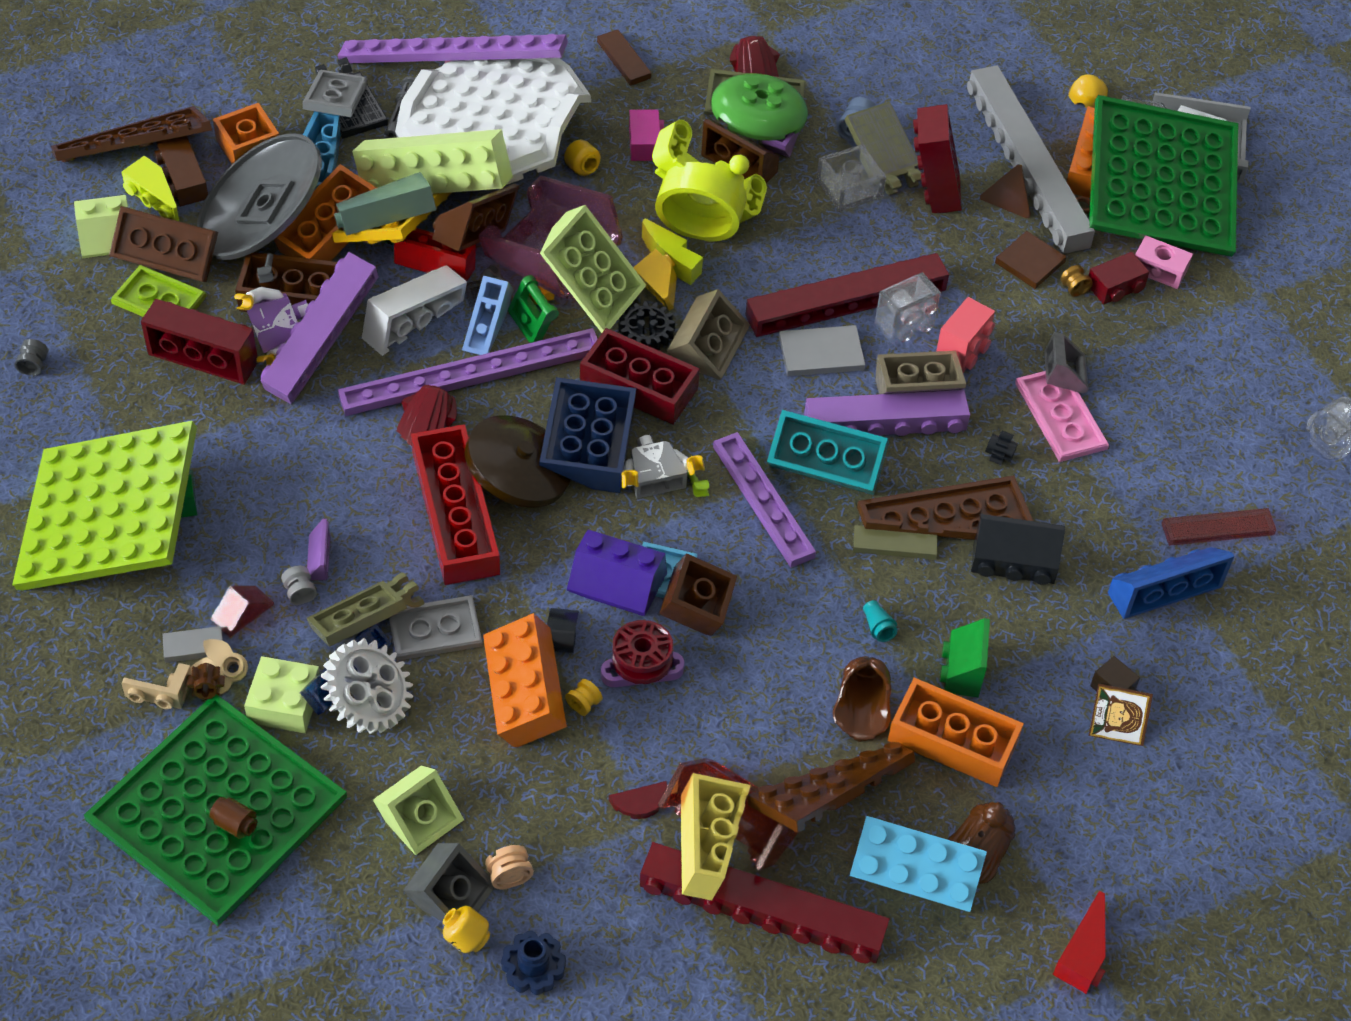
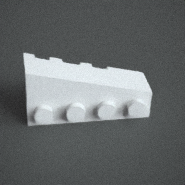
[362,265,467,356]

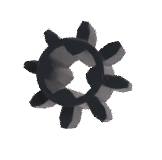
[985,430,1018,465]

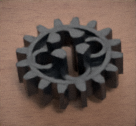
[618,301,675,350]

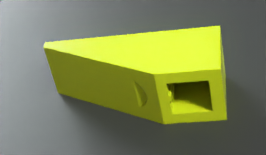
[122,156,179,221]

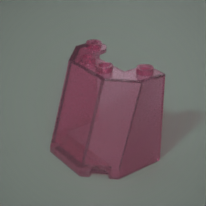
[478,176,623,300]

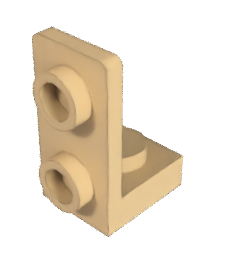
[121,663,192,709]

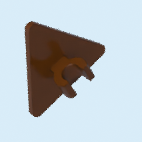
[980,164,1031,218]

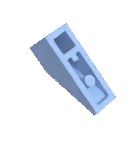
[462,276,514,355]

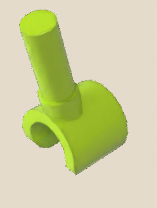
[687,472,709,497]

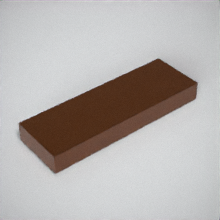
[597,29,651,86]

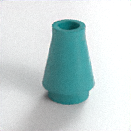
[863,600,898,642]

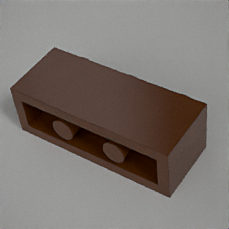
[154,136,208,207]

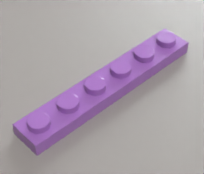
[713,432,816,568]

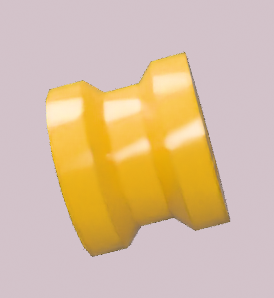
[565,679,603,716]

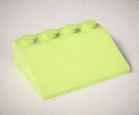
[540,205,647,333]

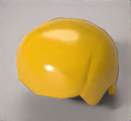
[1068,74,1108,108]

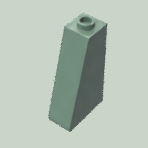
[334,172,436,235]

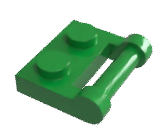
[507,275,559,343]

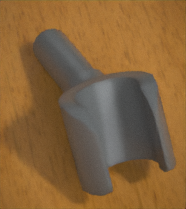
[257,253,274,283]
[480,264,516,291]

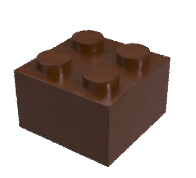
[659,553,737,636]

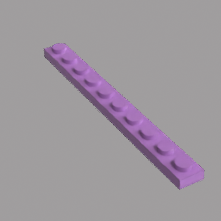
[338,34,568,63]
[338,328,598,416]

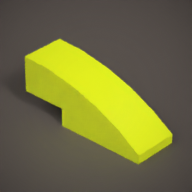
[642,218,703,285]

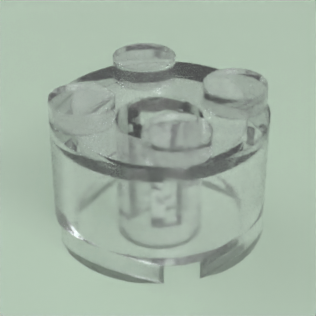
[1306,396,1351,459]

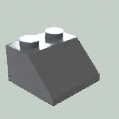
[403,843,494,922]

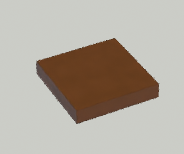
[995,231,1067,289]

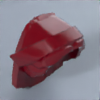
[730,36,780,77]
[396,385,458,446]

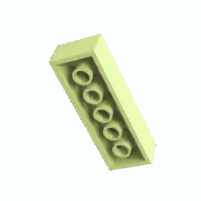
[352,129,513,194]

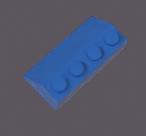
[1108,547,1234,619]

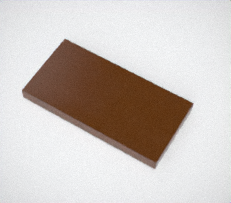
[109,206,218,282]

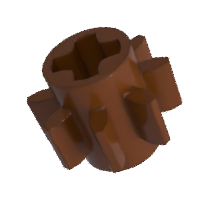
[187,663,225,700]

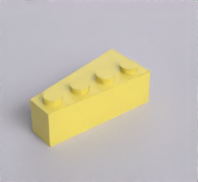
[681,773,751,900]

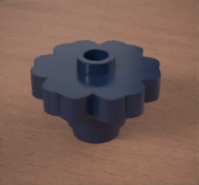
[501,930,566,995]

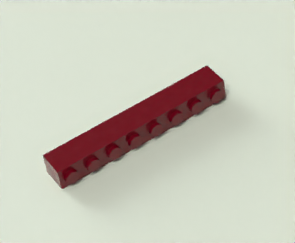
[745,253,949,337]
[640,842,890,964]

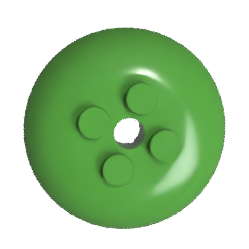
[711,73,808,140]

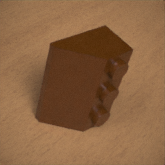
[701,119,779,183]

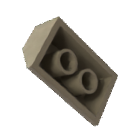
[667,289,750,380]
[875,351,966,394]

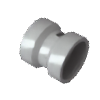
[281,565,317,605]

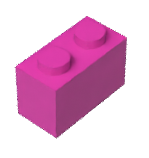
[629,110,664,161]

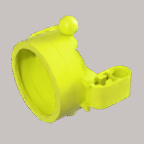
[652,120,767,242]

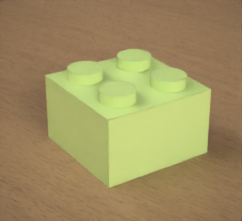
[244,656,321,734]

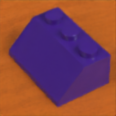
[567,529,667,617]

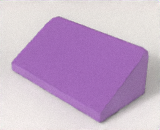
[307,519,330,580]

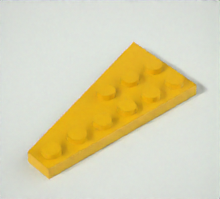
[332,192,452,244]

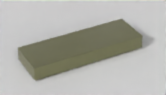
[853,525,937,560]

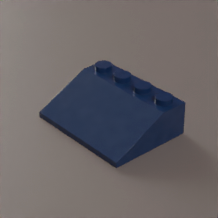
[539,377,636,493]

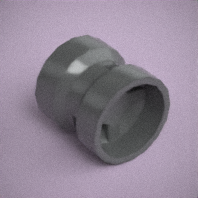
[14,339,48,376]

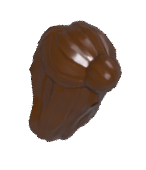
[833,656,891,742]
[947,802,1016,884]

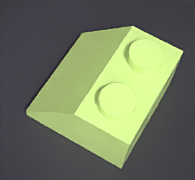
[74,195,129,258]
[373,766,464,855]

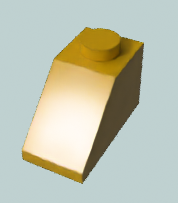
[633,249,677,311]

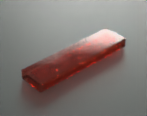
[1161,508,1276,546]

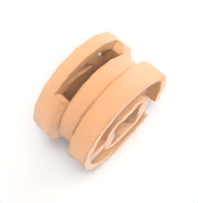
[485,845,534,890]

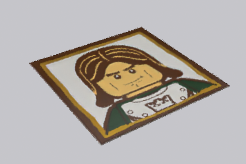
[1088,684,1153,746]

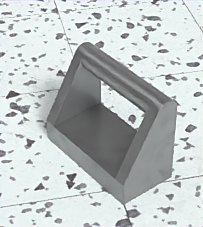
[1044,332,1089,393]

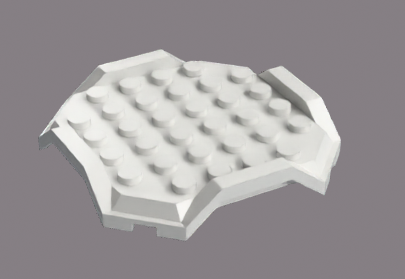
[395,58,591,185]

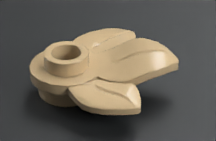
[191,639,248,695]

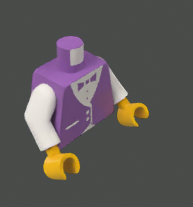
[234,287,308,371]

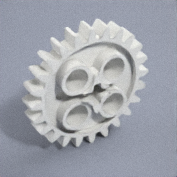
[321,638,413,734]

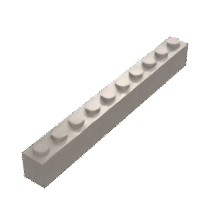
[967,65,1095,254]

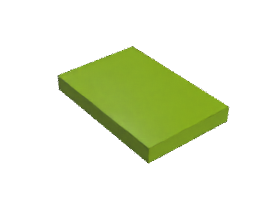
[111,265,207,317]

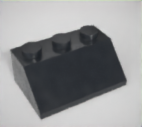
[971,514,1065,585]

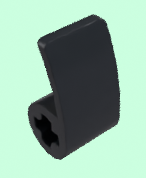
[547,608,579,653]

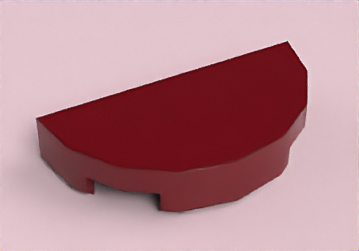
[609,781,668,819]

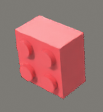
[936,297,995,373]

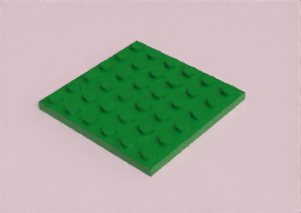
[1089,95,1238,257]
[84,694,347,926]

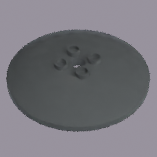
[197,133,322,260]

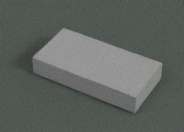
[162,626,223,663]

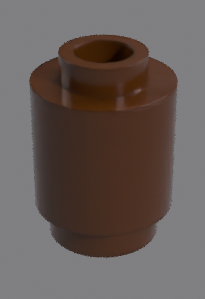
[209,797,258,839]

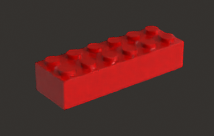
[411,424,500,585]

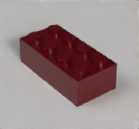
[913,104,962,213]
[141,299,258,385]
[580,328,700,425]

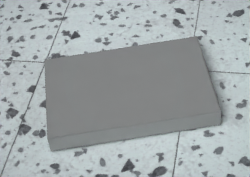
[303,70,367,117]
[779,325,865,377]
[389,595,483,661]

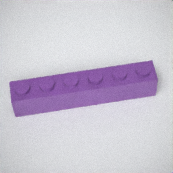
[260,252,379,404]
[804,390,970,436]

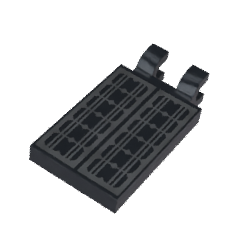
[315,57,388,139]

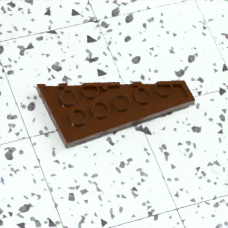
[51,106,212,162]
[857,475,1033,540]
[747,742,915,833]

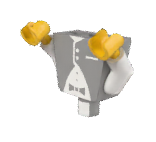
[622,435,705,499]

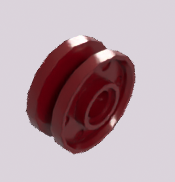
[612,620,673,684]

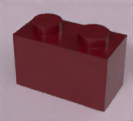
[1088,252,1150,305]

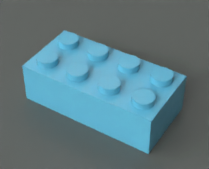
[850,816,987,912]

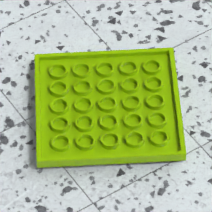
[12,421,197,590]

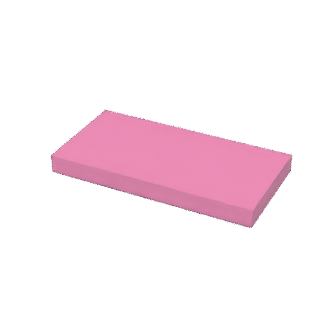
[1015,371,1109,462]

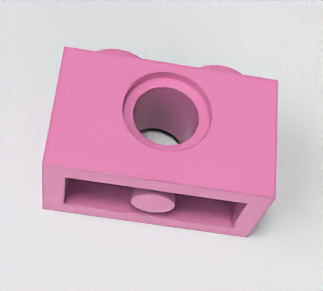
[1135,236,1193,289]

